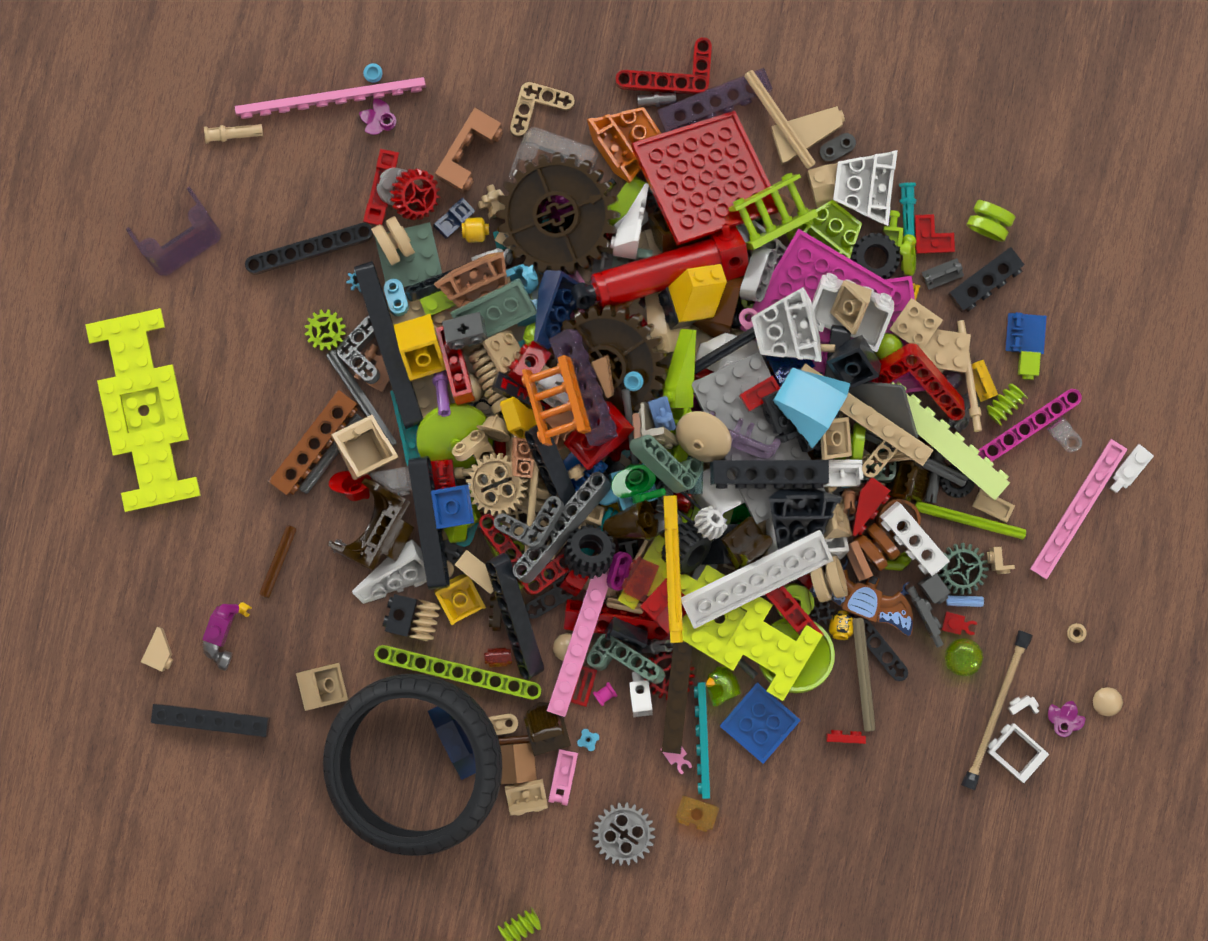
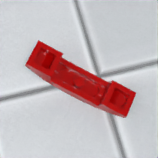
[363,149,399,225]

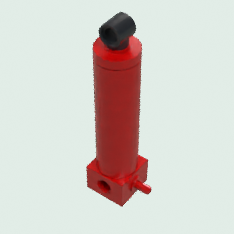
[571,223,749,310]

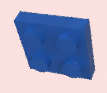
[431,485,474,529]

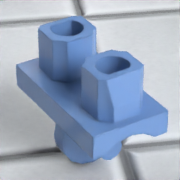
[648,396,676,431]

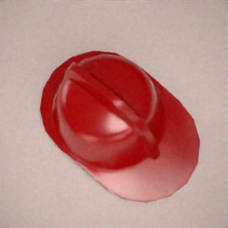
[328,471,372,501]

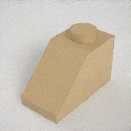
[141,627,173,672]

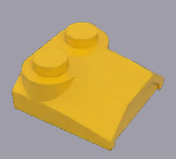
[434,574,486,625]

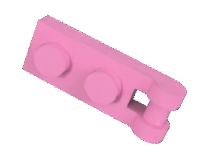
[548,749,578,806]

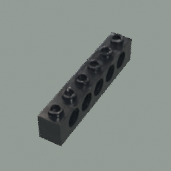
[710,460,829,489]
[151,704,270,737]

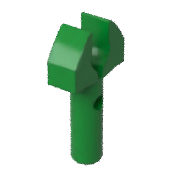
[631,488,666,504]

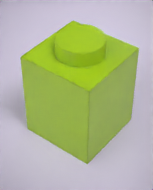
[1018,351,1041,380]

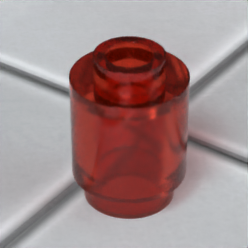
[484,647,512,668]

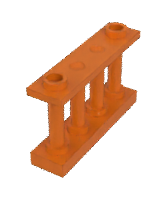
[522,355,591,446]

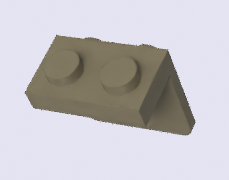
[639,402,679,450]

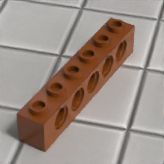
[268,390,358,496]

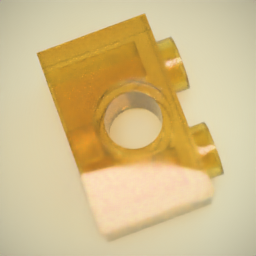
[675,795,719,832]

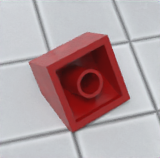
[640,578,687,634]

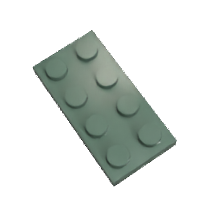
[451,278,537,347]

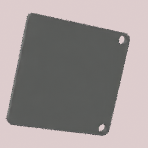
[848,382,918,438]

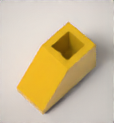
[500,397,537,439]

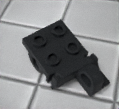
[762,390,820,452]

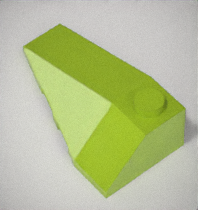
[663,329,696,408]

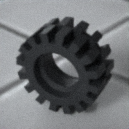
[940,464,975,498]

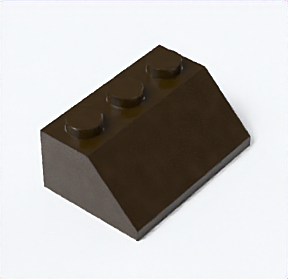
[648,211,709,253]

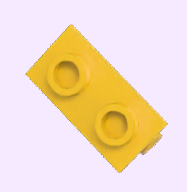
[971,360,998,402]

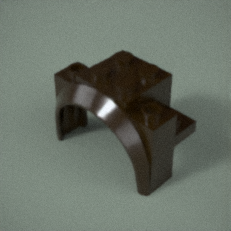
[328,478,414,570]

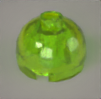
[944,638,983,677]

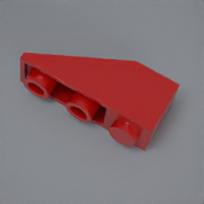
[852,477,890,536]

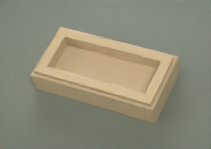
[972,489,1015,523]

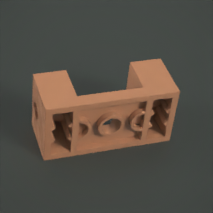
[435,108,503,193]

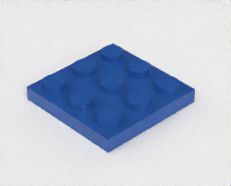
[720,683,801,764]

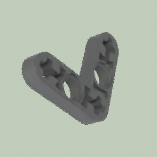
[337,316,380,384]
[494,496,564,549]

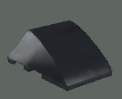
[768,489,842,550]

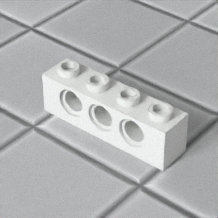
[880,501,949,576]

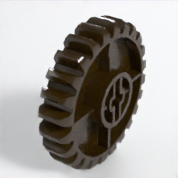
[495,152,621,275]
[545,304,669,417]

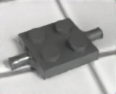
[907,586,944,648]

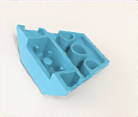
[773,368,850,448]

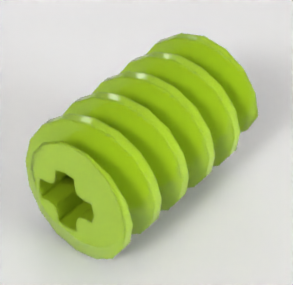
[986,383,1028,426]
[498,907,541,941]

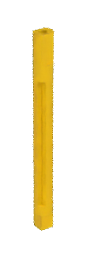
[663,496,683,643]

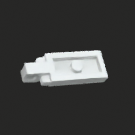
[1109,444,1154,493]

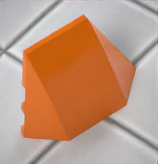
[587,107,662,183]

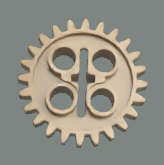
[466,453,528,516]

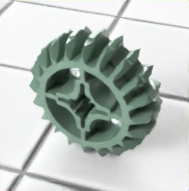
[938,543,989,595]

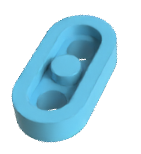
[384,279,409,316]

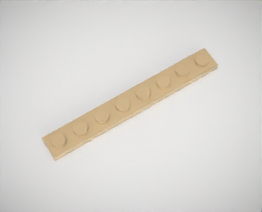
[801,364,933,466]

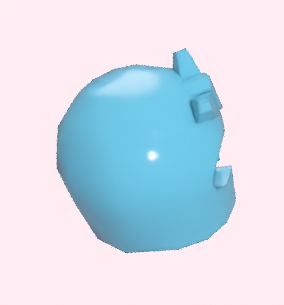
[506,264,539,294]

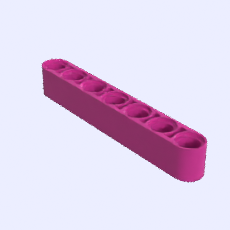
[977,389,1082,462]

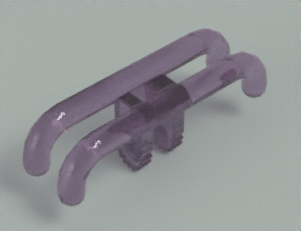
[709,411,781,459]

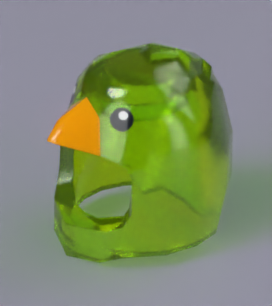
[706,666,742,707]

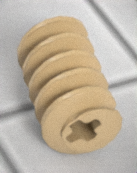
[409,599,441,641]

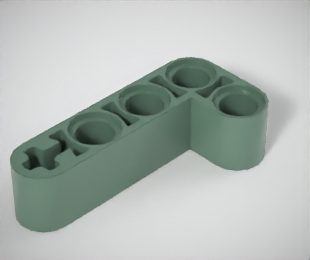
[630,435,703,493]
[587,634,665,684]

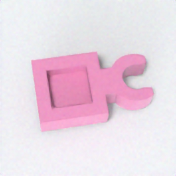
[661,747,692,774]

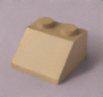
[296,663,348,711]

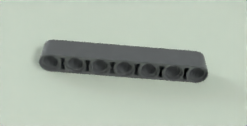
[513,472,611,583]

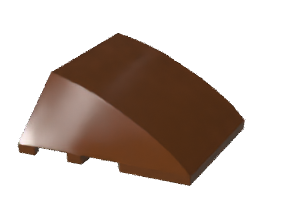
[692,275,745,338]

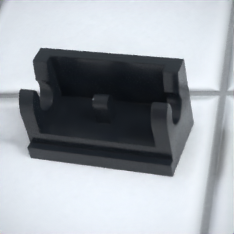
[605,617,648,653]

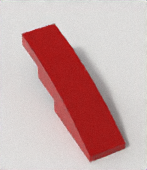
[765,586,824,636]

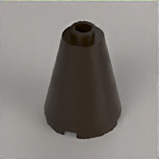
[603,501,659,539]

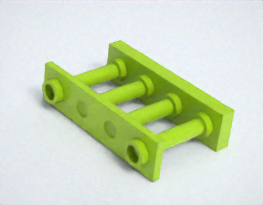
[728,173,818,250]

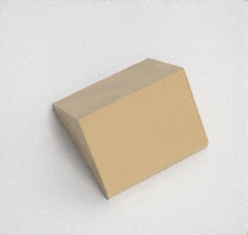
[830,280,872,335]
[820,417,852,460]
[823,492,852,539]

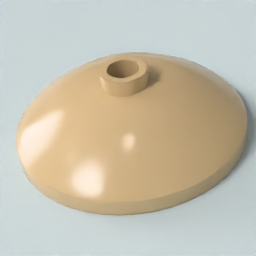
[676,411,732,462]

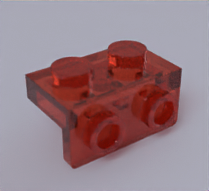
[621,556,659,602]

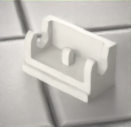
[824,460,863,487]

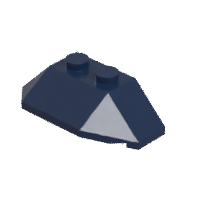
[428,706,476,780]

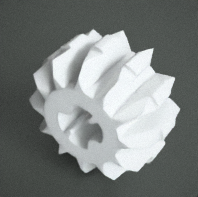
[694,506,727,540]

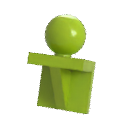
[882,210,916,249]

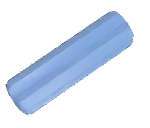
[946,595,984,607]

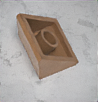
[500,743,537,784]

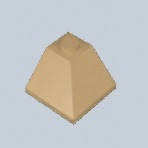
[807,163,839,209]

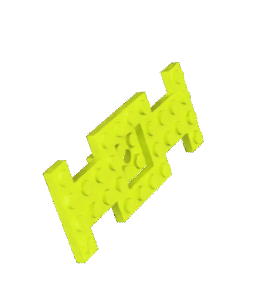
[85,308,201,512]
[617,535,823,701]

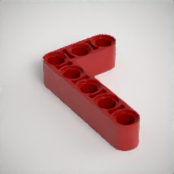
[615,37,712,95]
[871,343,965,420]
[478,514,569,595]

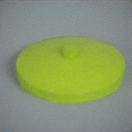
[416,403,493,470]
[759,618,835,693]

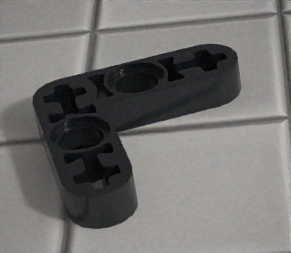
[525,557,574,619]

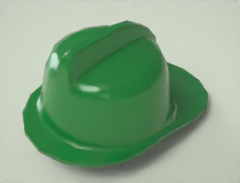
[611,464,656,498]

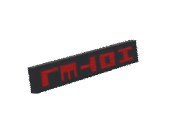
[491,372,553,411]

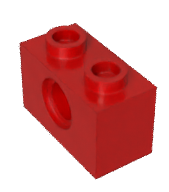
[508,340,551,389]

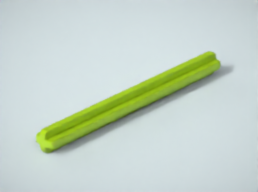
[915,501,1026,539]

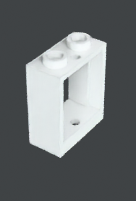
[987,723,1049,783]

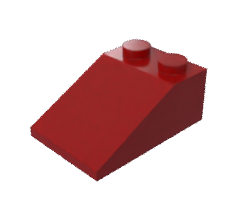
[564,400,635,470]

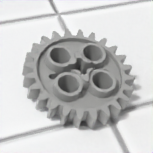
[593,802,655,865]

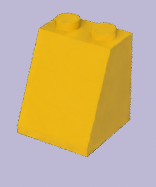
[668,264,727,323]
[394,314,446,381]

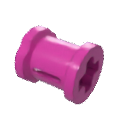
[593,682,618,706]

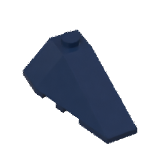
[534,270,579,349]

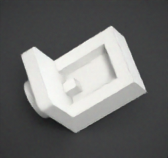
[1007,695,1039,715]

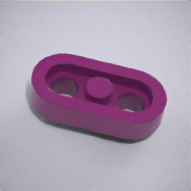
[606,552,632,591]

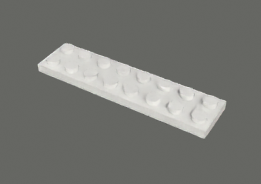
[681,530,834,629]

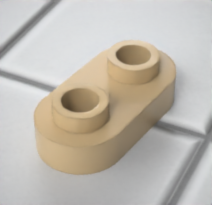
[452,430,488,461]
[489,714,518,735]

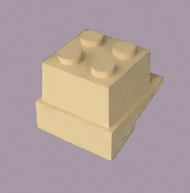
[331,415,398,480]

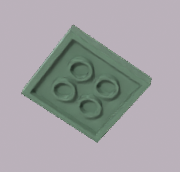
[374,222,442,290]

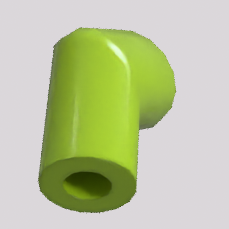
[885,552,911,571]

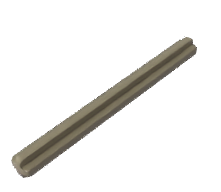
[852,617,875,732]

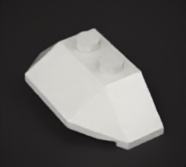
[695,333,770,372]

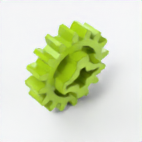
[305,309,346,351]

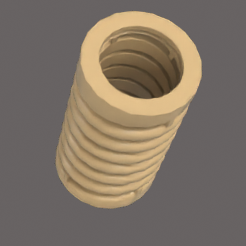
[468,349,510,415]

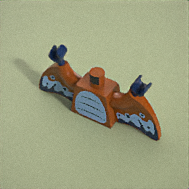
[809,556,916,636]

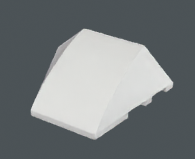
[833,150,898,226]
[751,287,822,362]

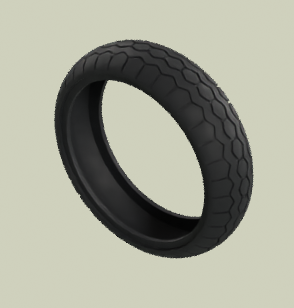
[323,674,502,856]

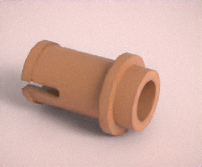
[842,488,857,514]

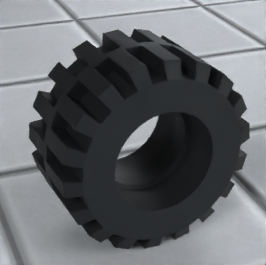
[851,233,900,280]
[661,522,712,575]
[564,525,615,579]

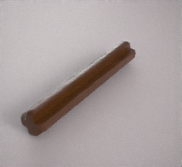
[259,525,296,598]

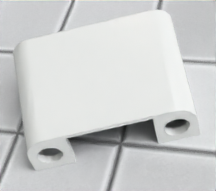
[812,273,894,352]

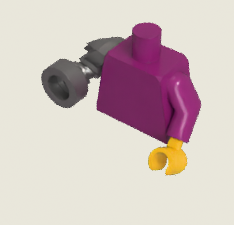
[202,602,252,671]

